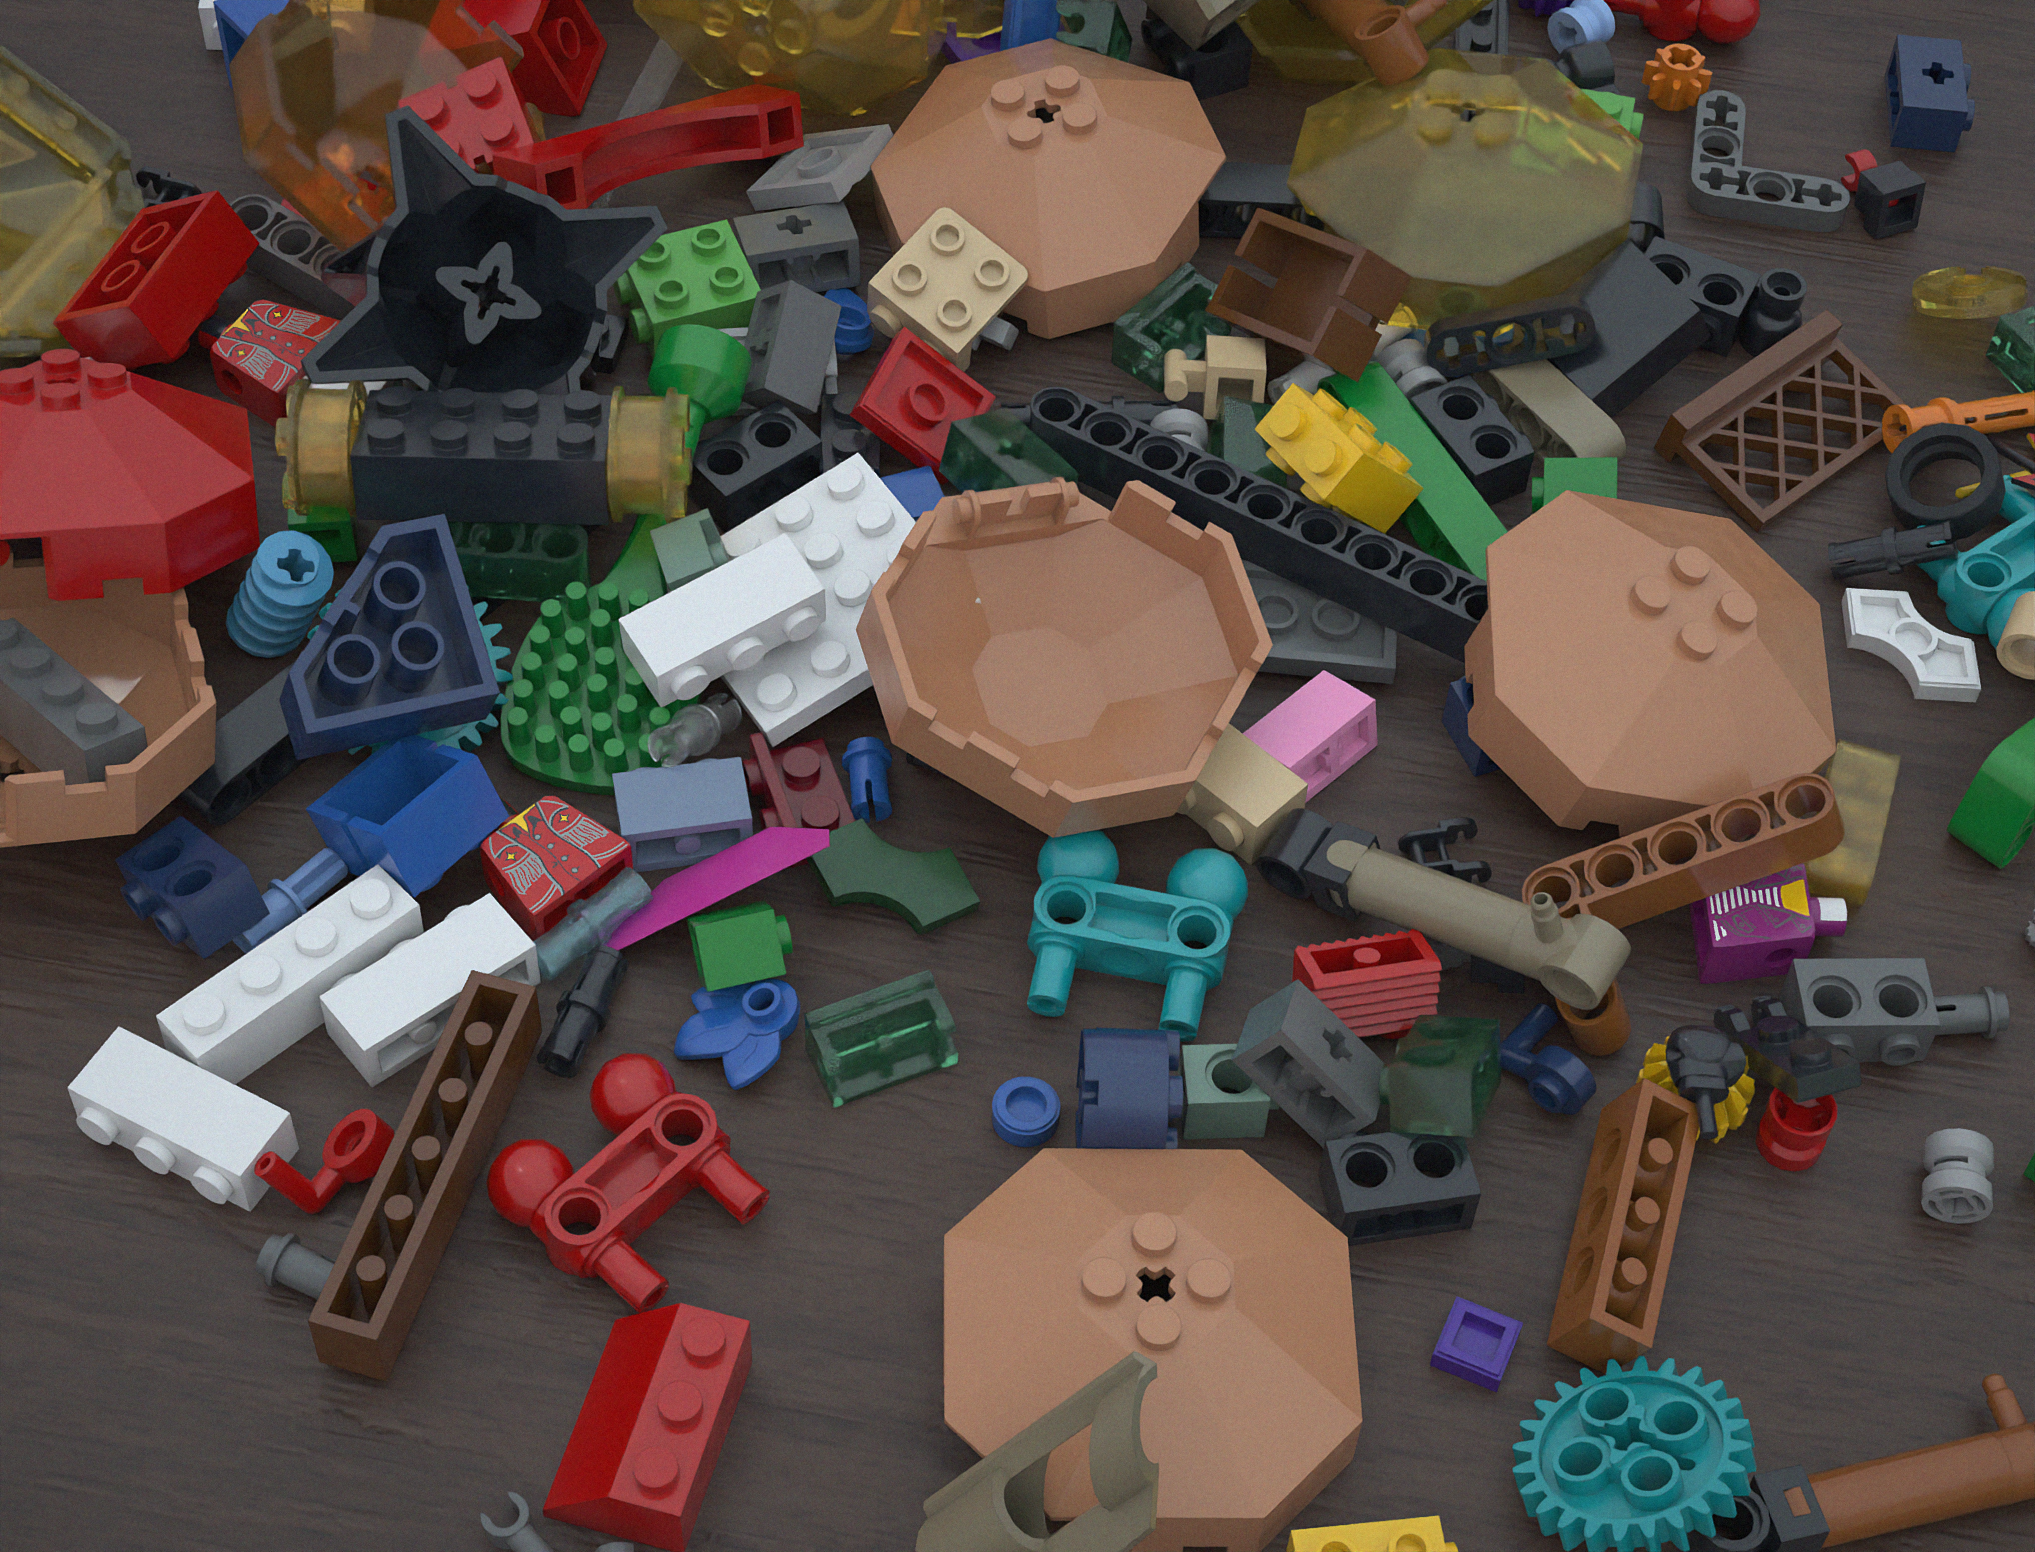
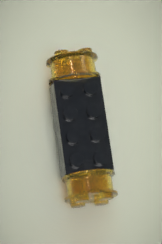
[275,378,692,525]

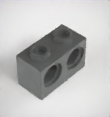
[1779,958,1940,1066]

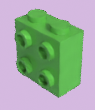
[613,219,761,359]

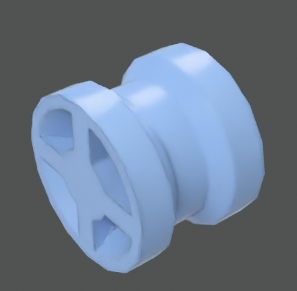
[1547,0,1615,54]

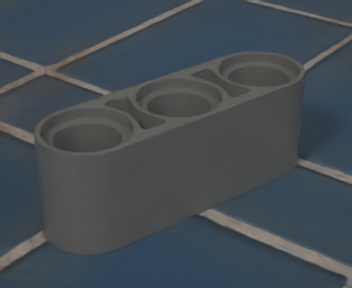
[230,194,356,319]

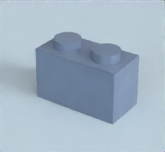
[612,757,753,873]

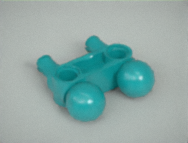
[1916,475,2035,649]
[1027,829,1248,1042]

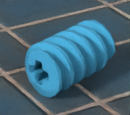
[225,530,334,658]

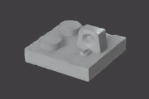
[746,124,893,211]

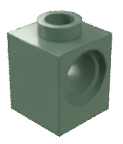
[1178,1044,1280,1140]

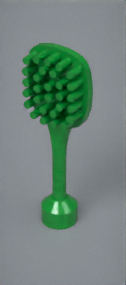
[501,324,752,795]

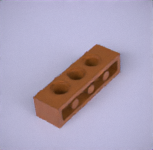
[1546,1078,1699,1374]

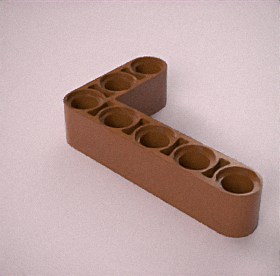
[1522,773,1845,1056]

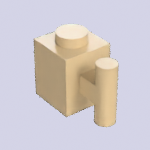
[1164,335,1267,422]

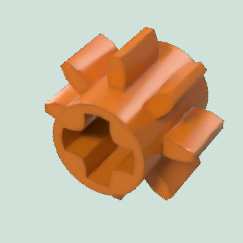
[1641,43,1712,111]

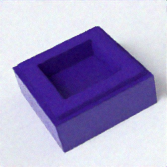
[1430,1296,1523,1393]

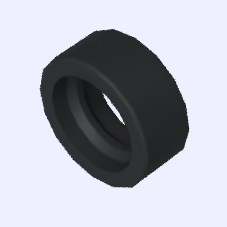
[1885,423,2006,542]

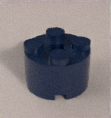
[1075,1027,1183,1149]

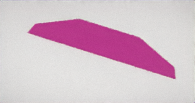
[604,827,830,951]

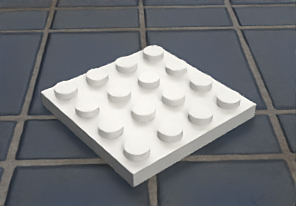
[668,453,981,747]

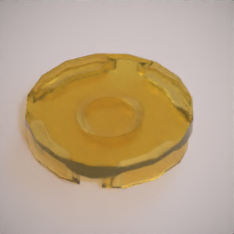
[1911,266,2028,319]

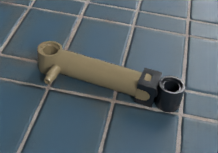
[1256,808,1631,1010]

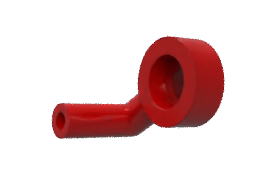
[254,1109,395,1214]

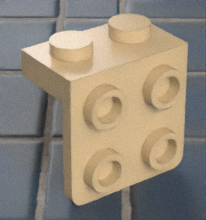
[867,207,1028,372]

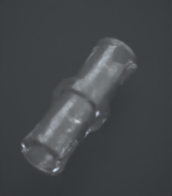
[648,693,742,767]

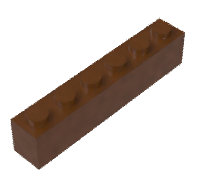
[308,970,542,1381]

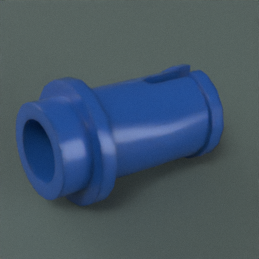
[841,737,892,823]

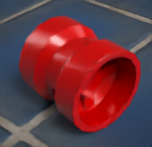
[1755,1087,1838,1172]

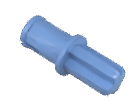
[233,848,348,954]

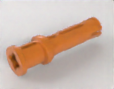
[1882,390,2035,453]

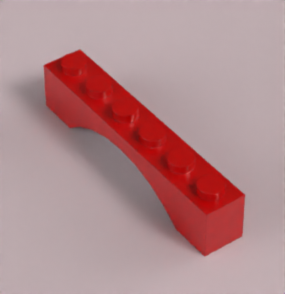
[492,84,804,210]

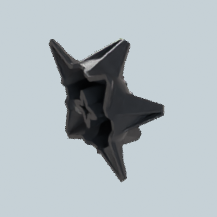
[301,105,668,394]

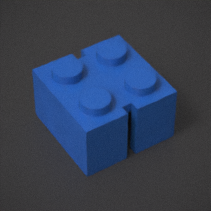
[306,735,509,898]

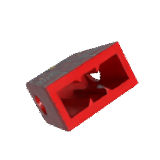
[198,299,341,433]
[479,796,635,953]

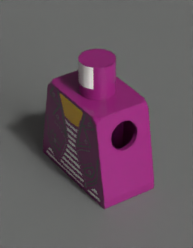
[1689,864,1847,984]

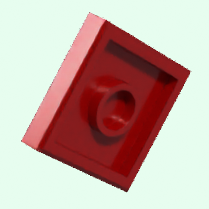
[850,327,996,485]

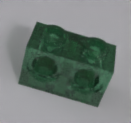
[1379,1015,1502,1137]

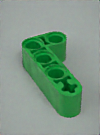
[1946,717,2035,869]

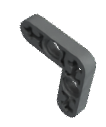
[1686,90,1850,232]

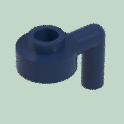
[1494,1003,1597,1115]

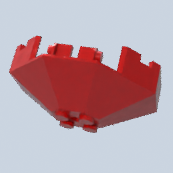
[0,349,260,601]

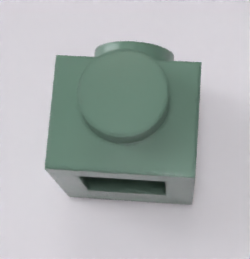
[650,508,729,592]

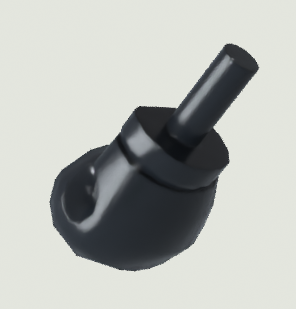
[1665,1025,1746,1140]

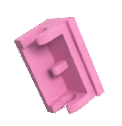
[1243,670,1378,803]

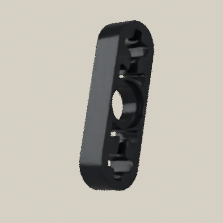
[1424,294,1596,377]

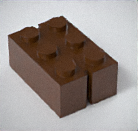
[1205,208,1412,382]

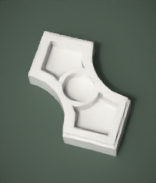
[1841,588,1981,702]

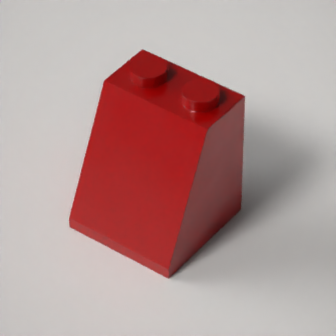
[417,0,608,117]

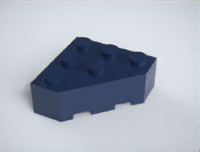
[279,514,500,760]

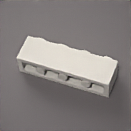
[156,864,424,1085]

